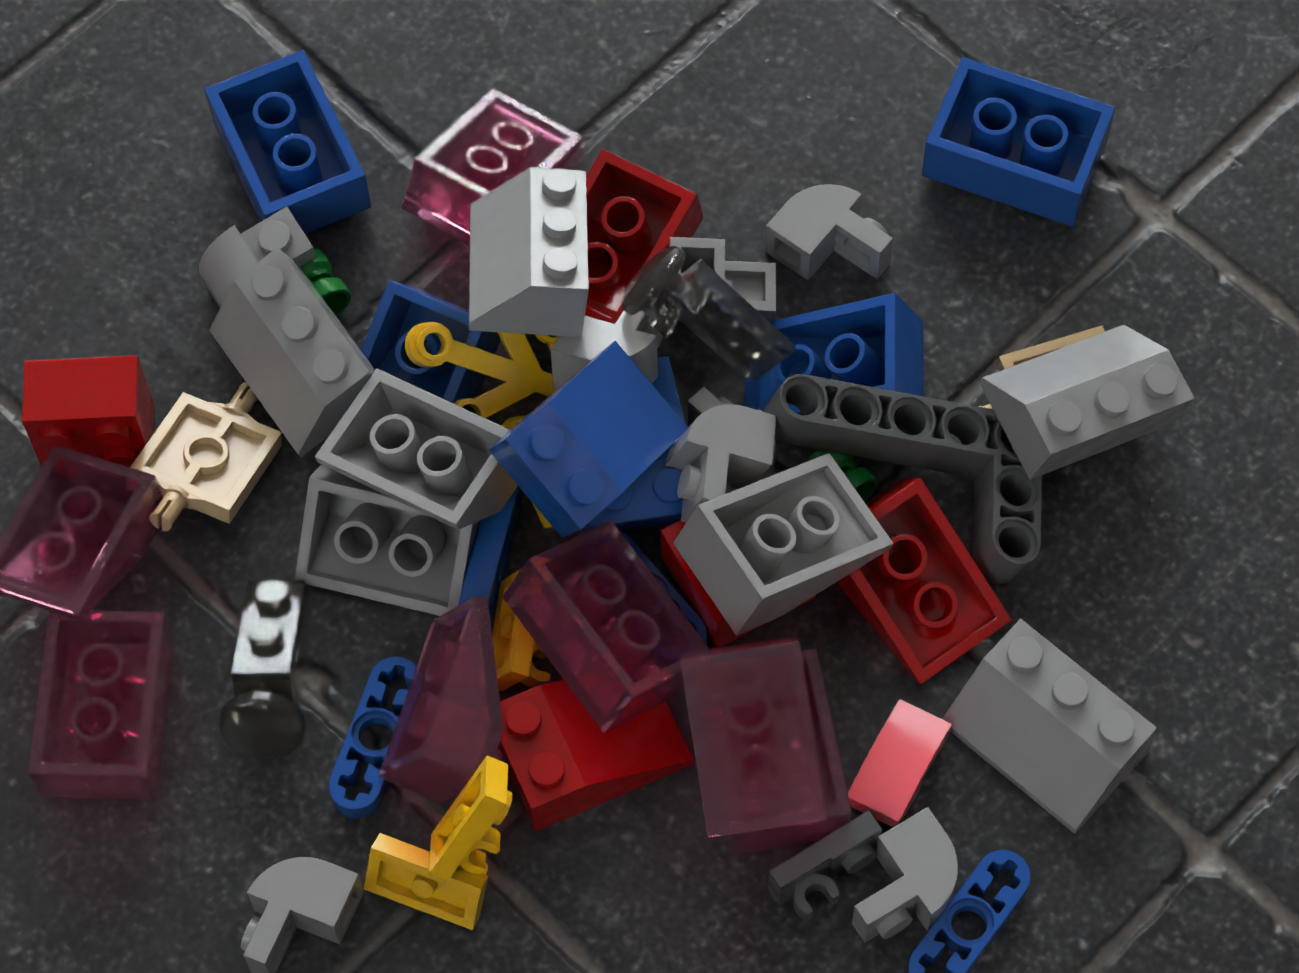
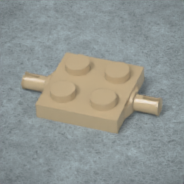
[129,382,282,531]

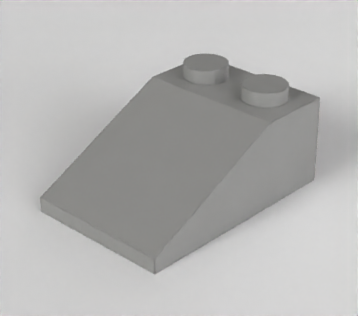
[673,453,893,636]

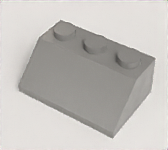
[469,167,589,337]
[209,247,375,457]
[979,325,1195,480]
[315,368,518,530]
[294,464,481,620]
[942,618,1157,834]

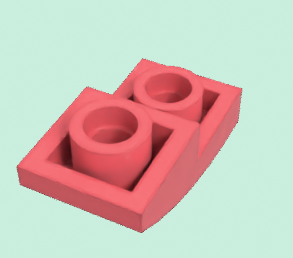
[844,699,952,827]

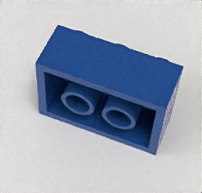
[204,49,371,234]
[922,57,1115,227]

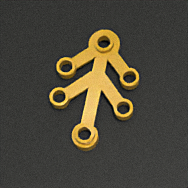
[405,322,559,424]

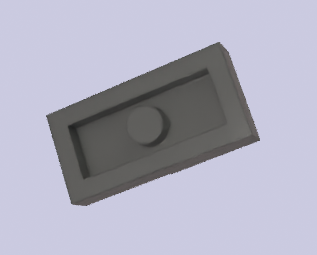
[768,810,882,922]

